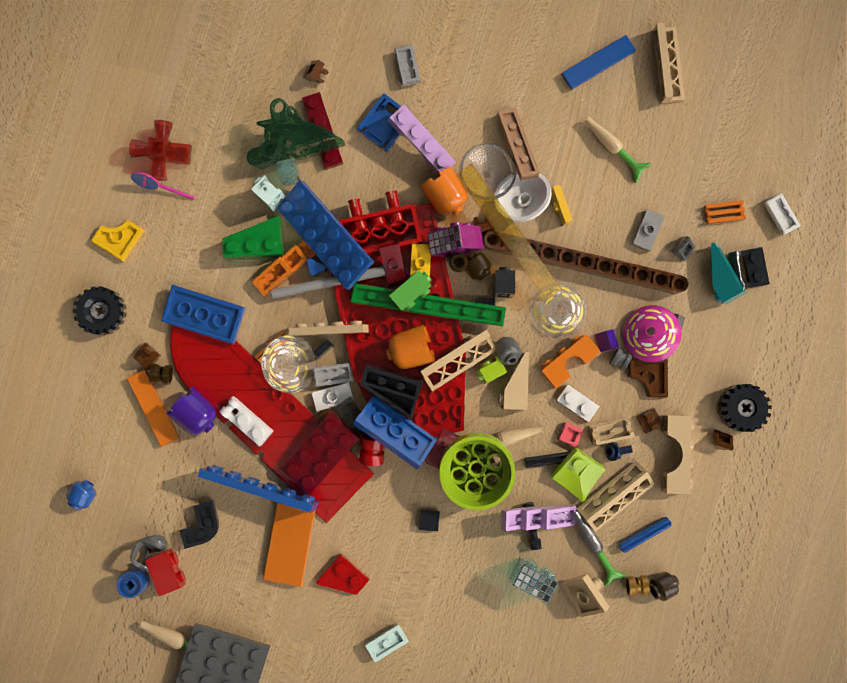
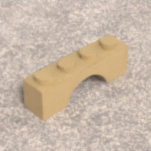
[662,415,694,494]

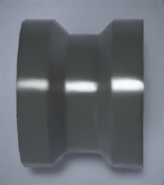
[609,348,632,372]

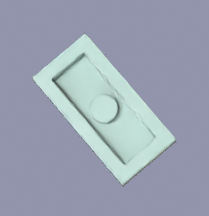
[365,623,409,662]

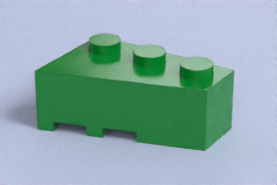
[222,216,284,261]

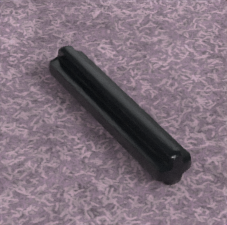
[524,451,571,468]

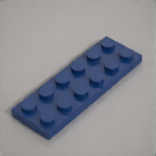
[277,180,374,289]
[197,465,319,513]

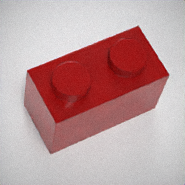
[145,548,186,597]

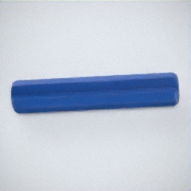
[618,517,672,553]

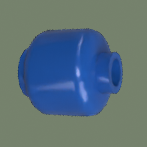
[66,480,97,510]

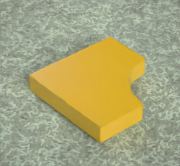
[91,219,145,262]

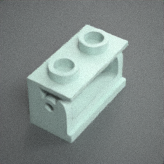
[251,175,285,212]

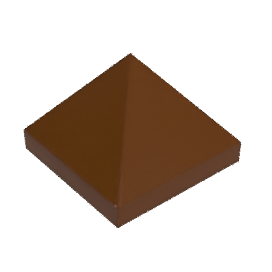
[713,430,734,451]

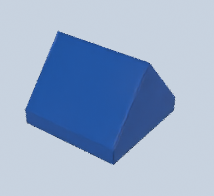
[307,258,327,278]

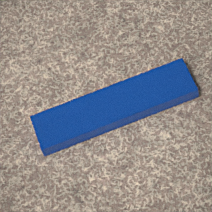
[562,35,636,90]

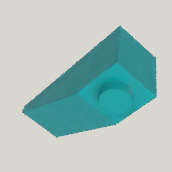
[711,242,746,305]

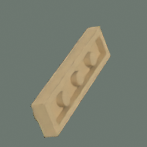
[289,321,369,336]

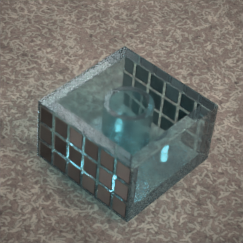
[509,557,559,604]

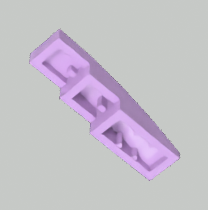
[501,505,576,531]

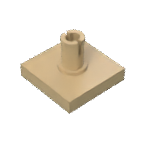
[560,574,610,617]

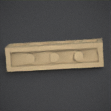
[653,23,685,103]
[420,330,496,391]
[577,461,654,532]

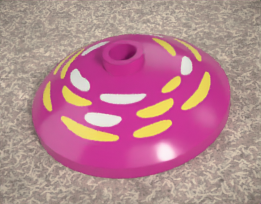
[623,305,682,362]

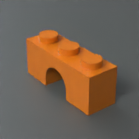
[540,334,601,389]

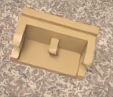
[589,418,635,445]

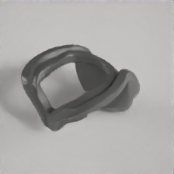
[130,535,168,572]

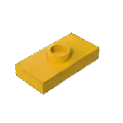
[551,185,572,226]
[410,244,431,277]

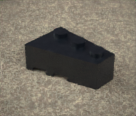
[360,363,423,420]

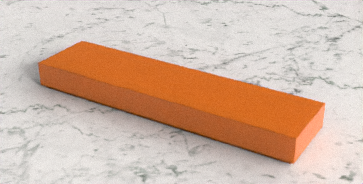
[127,370,180,447]

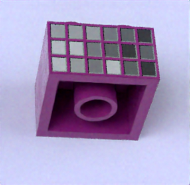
[427,222,484,257]

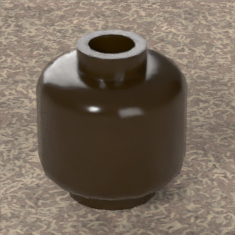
[465,252,492,281]
[649,572,679,601]

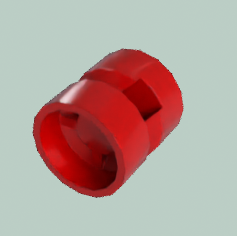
[359,433,385,467]

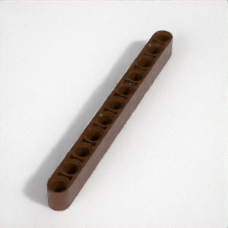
[483,231,689,294]

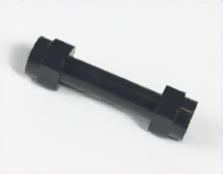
[522,502,542,550]

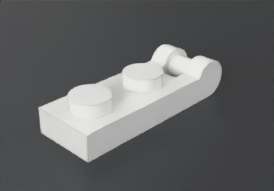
[220,396,274,446]

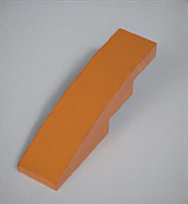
[252,240,316,296]

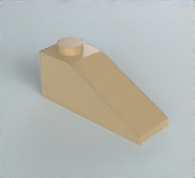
[499,352,529,410]

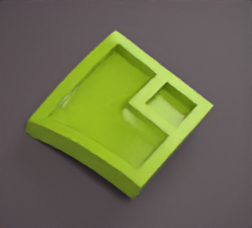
[551,447,606,502]

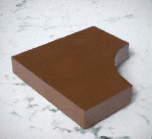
[628,359,668,397]

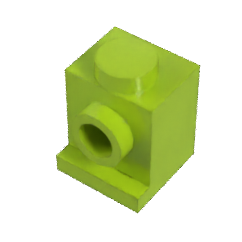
[476,356,507,383]

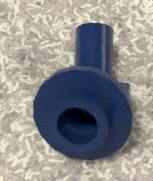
[605,442,633,461]

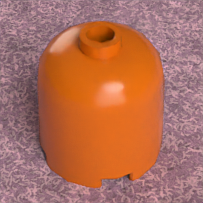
[421,167,468,216]
[386,325,435,369]

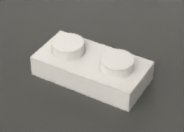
[556,385,600,422]

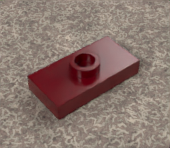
[379,242,407,284]

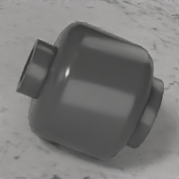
[495,337,522,365]

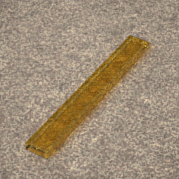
[456,163,562,301]

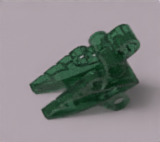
[246,98,345,169]

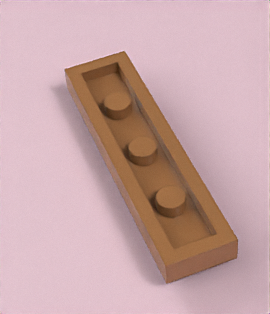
[497,108,540,181]

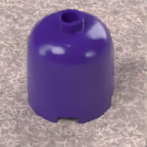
[166,386,217,436]

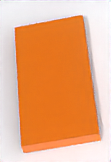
[264,503,316,587]

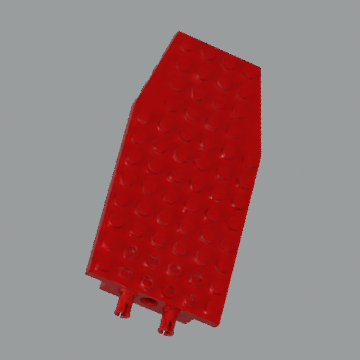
[330,190,466,437]

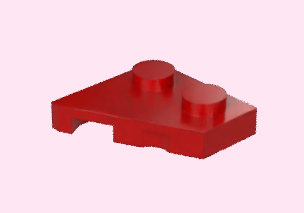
[316,554,370,595]

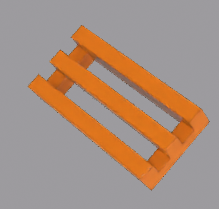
[704,200,746,224]

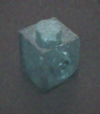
[276,158,301,186]

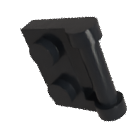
[728,247,770,289]

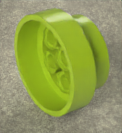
[440,432,515,510]

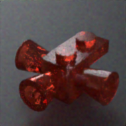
[129,120,192,181]

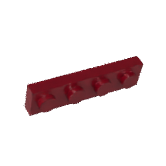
[302,92,343,170]

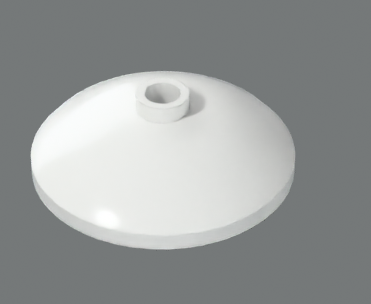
[495,172,551,222]

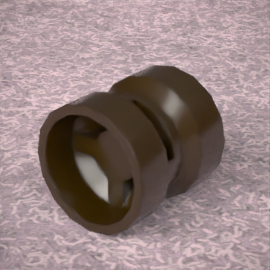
[149,364,173,384]

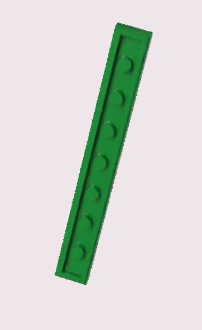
[351,284,506,327]

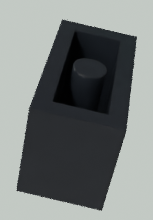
[493,267,515,298]

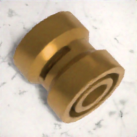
[626,575,650,596]

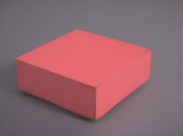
[557,422,583,447]

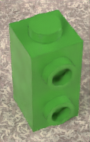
[389,271,431,311]

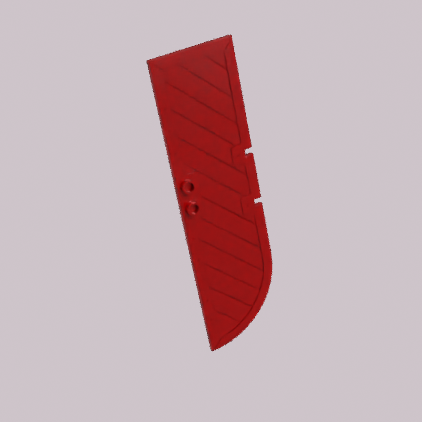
[170,325,374,523]

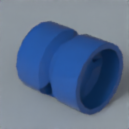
[117,568,150,598]

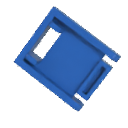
[357,93,401,152]

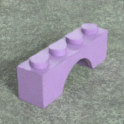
[387,104,456,177]

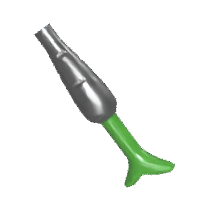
[572,511,626,586]

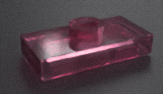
[425,428,460,469]

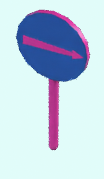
[131,172,194,200]

